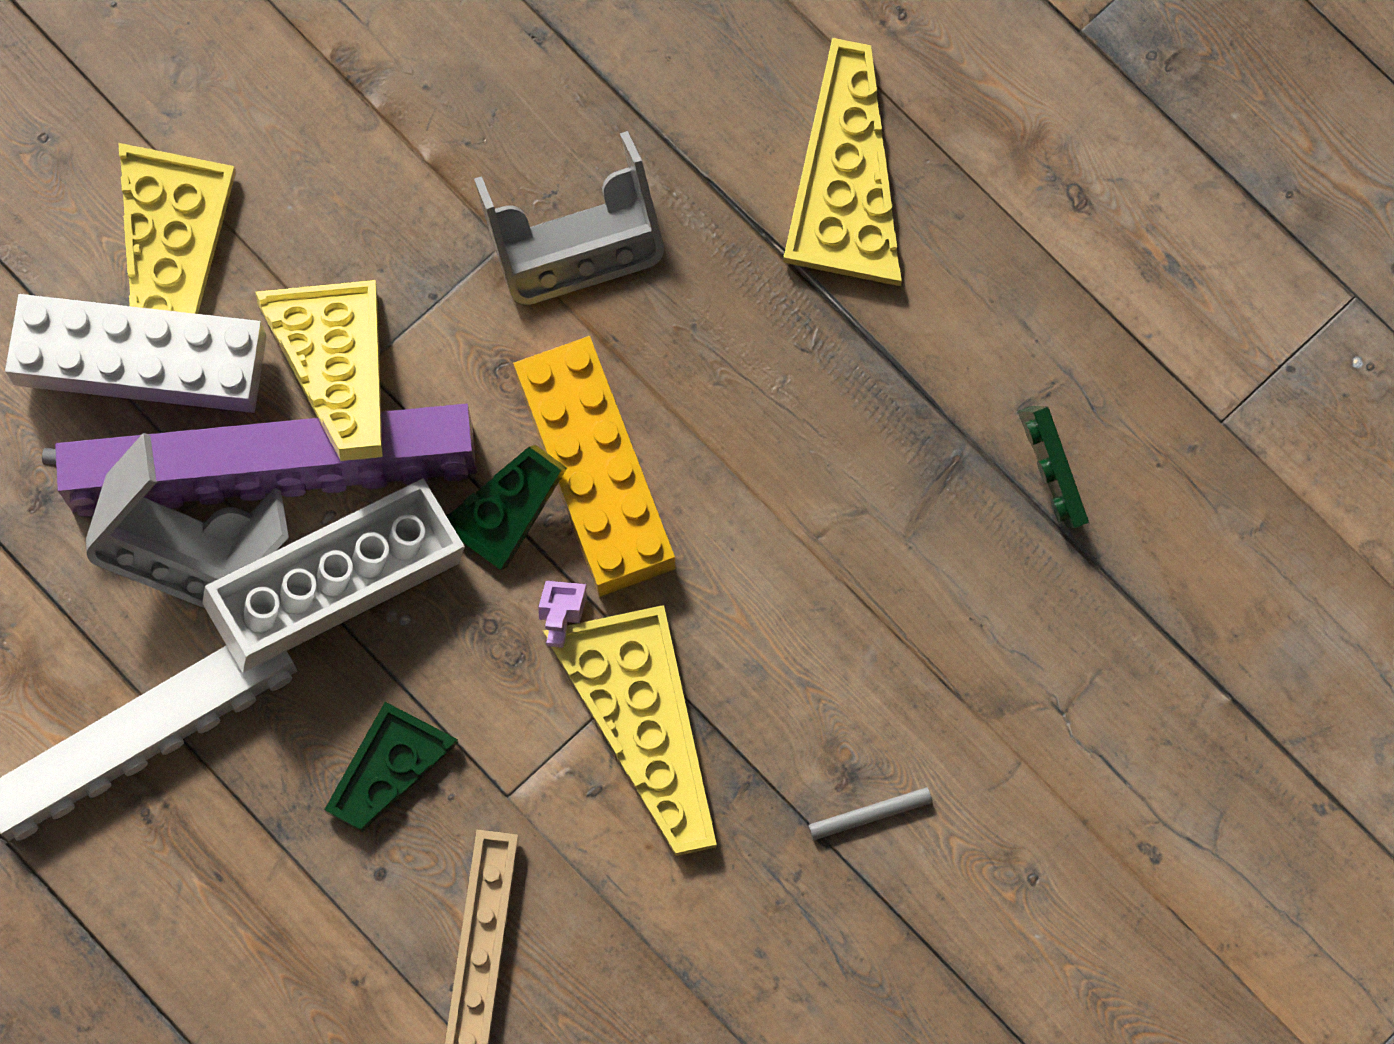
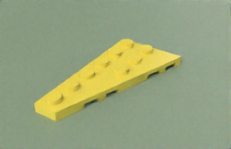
[783,38,902,286]
[118,143,236,314]
[255,280,383,461]
[543,605,717,856]

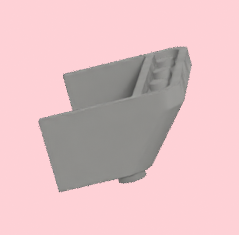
[474,131,664,305]
[86,433,289,608]

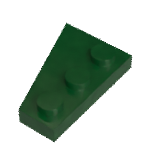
[1017,406,1090,528]
[446,445,567,570]
[324,702,459,832]

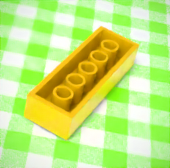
[513,336,676,597]

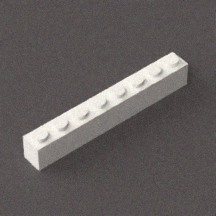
[0,645,297,841]

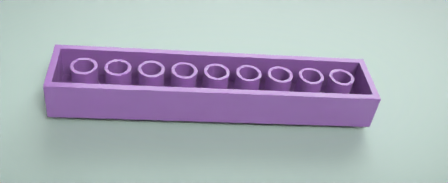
[55,403,477,516]

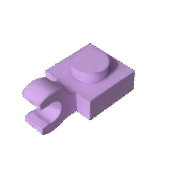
[538,581,587,648]

